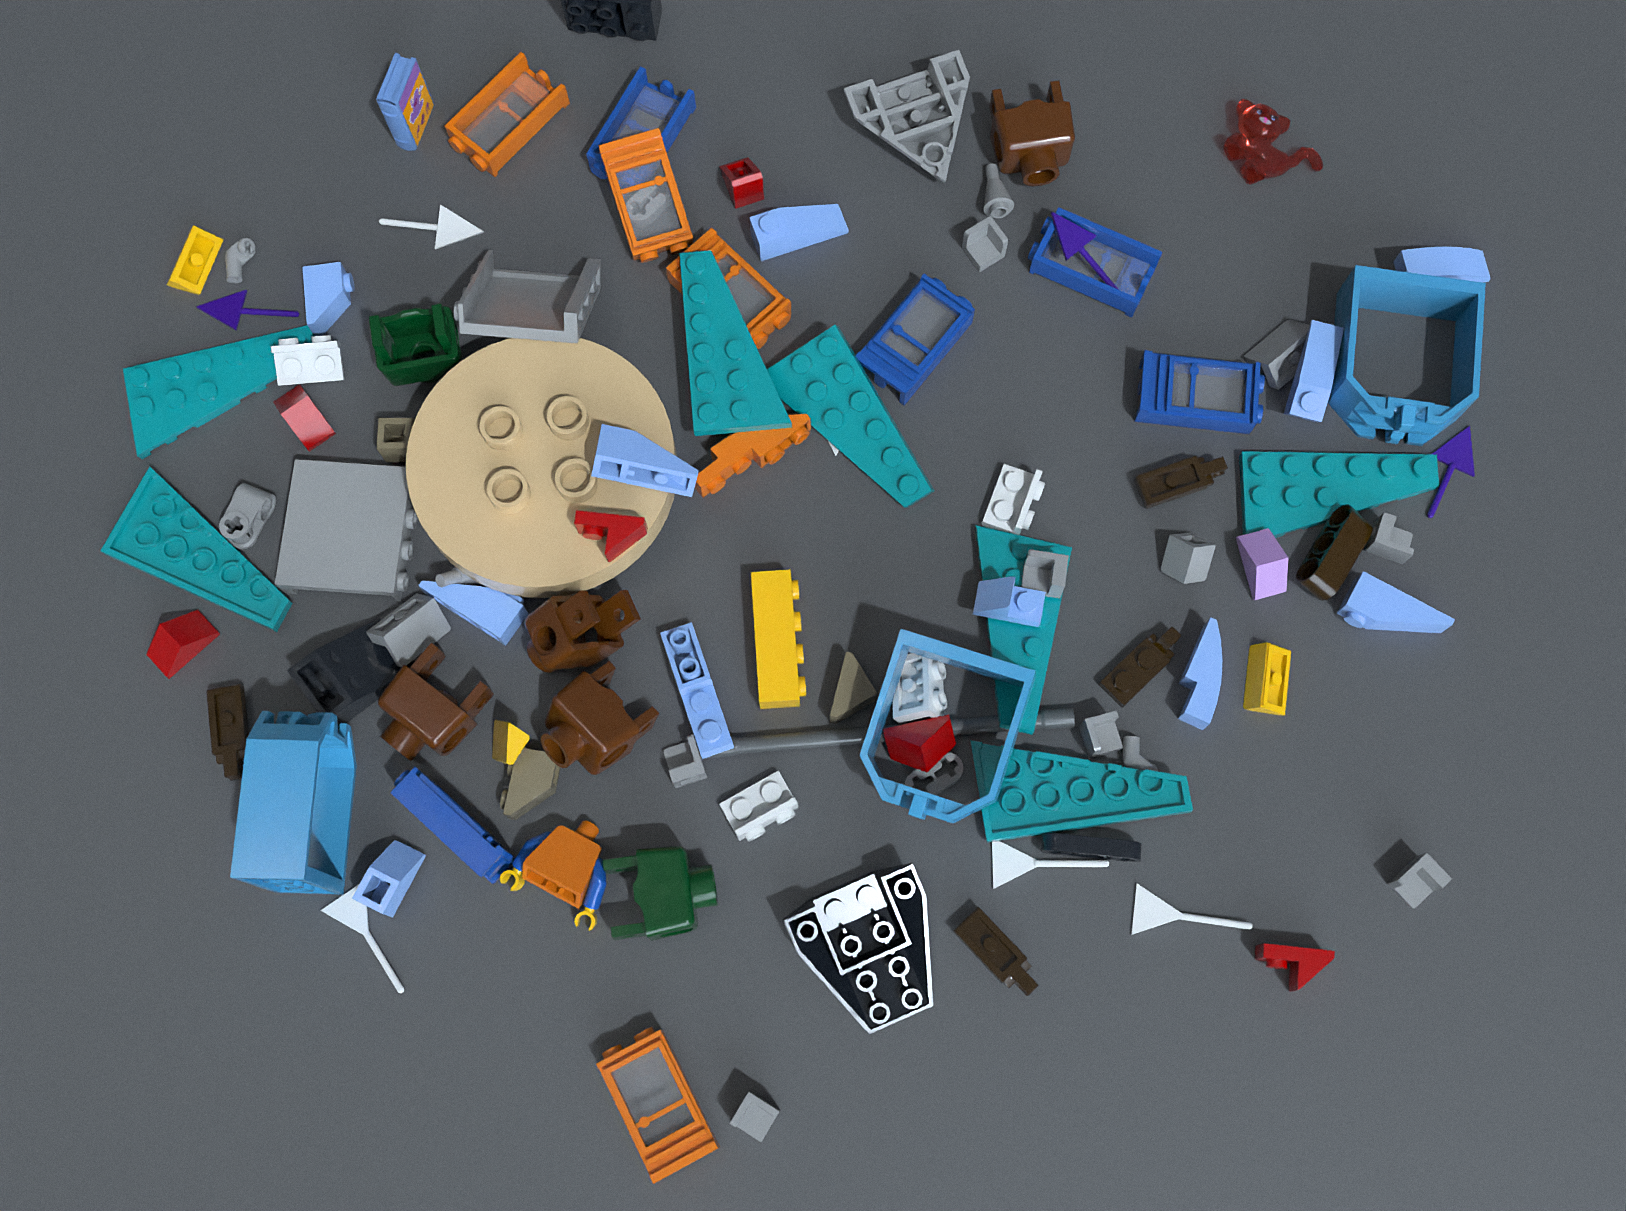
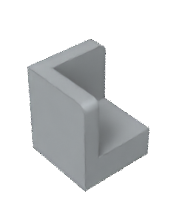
[962,215,1008,272]
[1365,512,1414,565]
[1161,532,1216,584]
[1021,550,1069,598]
[1079,711,1123,759]
[664,735,707,789]
[1387,853,1452,909]
[730,1091,780,1142]

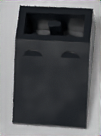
[561,0,662,41]
[287,618,414,729]

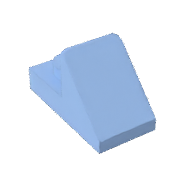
[973,576,1046,627]

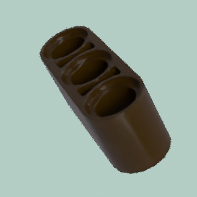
[1296,504,1373,601]

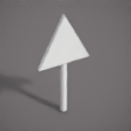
[379,205,484,250]

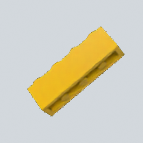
[751,569,806,709]

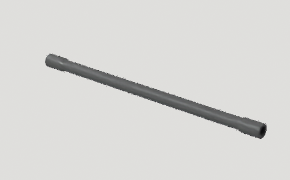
[705,708,1075,759]

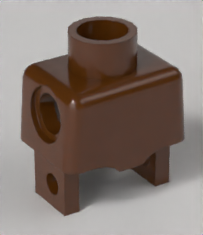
[989,80,1075,187]
[524,590,641,673]
[378,643,494,762]
[541,661,659,775]

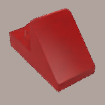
[574,510,648,562]
[1255,943,1335,992]

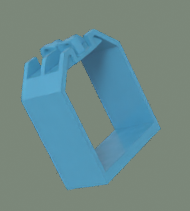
[1328,265,1486,446]
[860,629,1036,823]
[230,711,357,895]

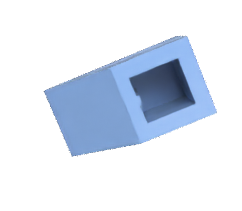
[352,840,426,918]

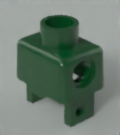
[369,304,462,386]
[603,846,718,941]

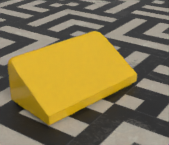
[166,225,223,295]
[1243,642,1291,716]
[492,719,530,765]

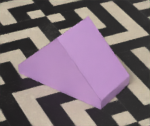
[1236,528,1288,600]

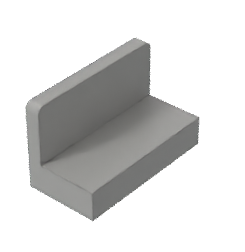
[1244,319,1310,390]
[366,593,451,667]

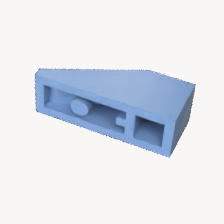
[749,204,849,261]
[1283,320,1344,422]
[591,424,699,497]
[1337,571,1455,633]
[419,580,528,646]

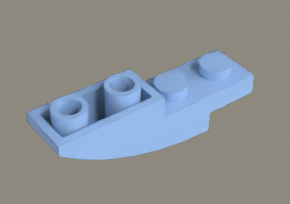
[660,622,734,759]

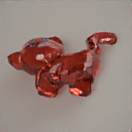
[1223,99,1324,185]

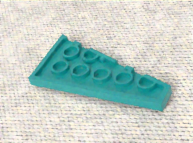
[679,250,792,436]
[123,325,314,460]
[767,325,935,508]
[1239,451,1439,538]
[100,466,293,632]
[975,525,1072,735]
[970,740,1193,843]

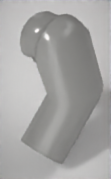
[225,238,256,284]
[1122,736,1158,771]

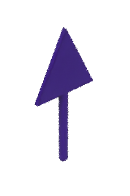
[1051,212,1119,290]
[196,290,300,331]
[1427,426,1475,518]

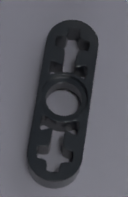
[1041,833,1142,862]

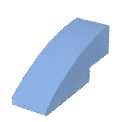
[1394,247,1491,282]
[1178,618,1223,730]

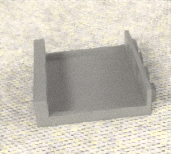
[454,250,601,343]
[275,459,418,602]

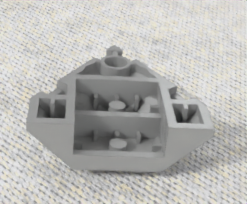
[843,49,970,184]

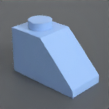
[303,262,355,336]

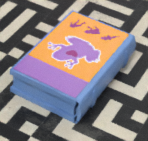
[376,53,434,151]

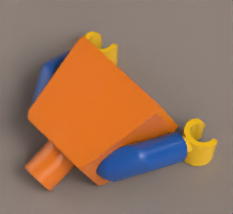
[500,820,607,931]

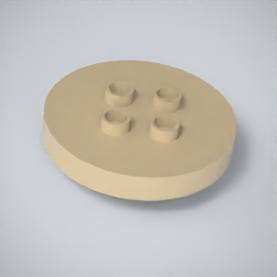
[406,338,677,598]

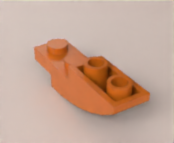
[695,414,811,498]

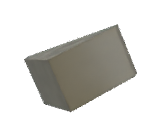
[830,652,877,724]

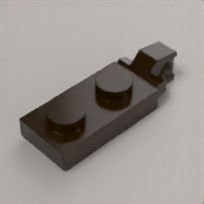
[1134,455,1228,509]
[1098,626,1182,708]
[206,684,249,781]
[953,907,1039,996]

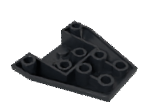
[783,863,933,1034]

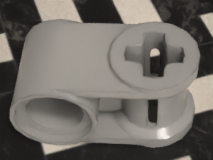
[219,483,276,550]

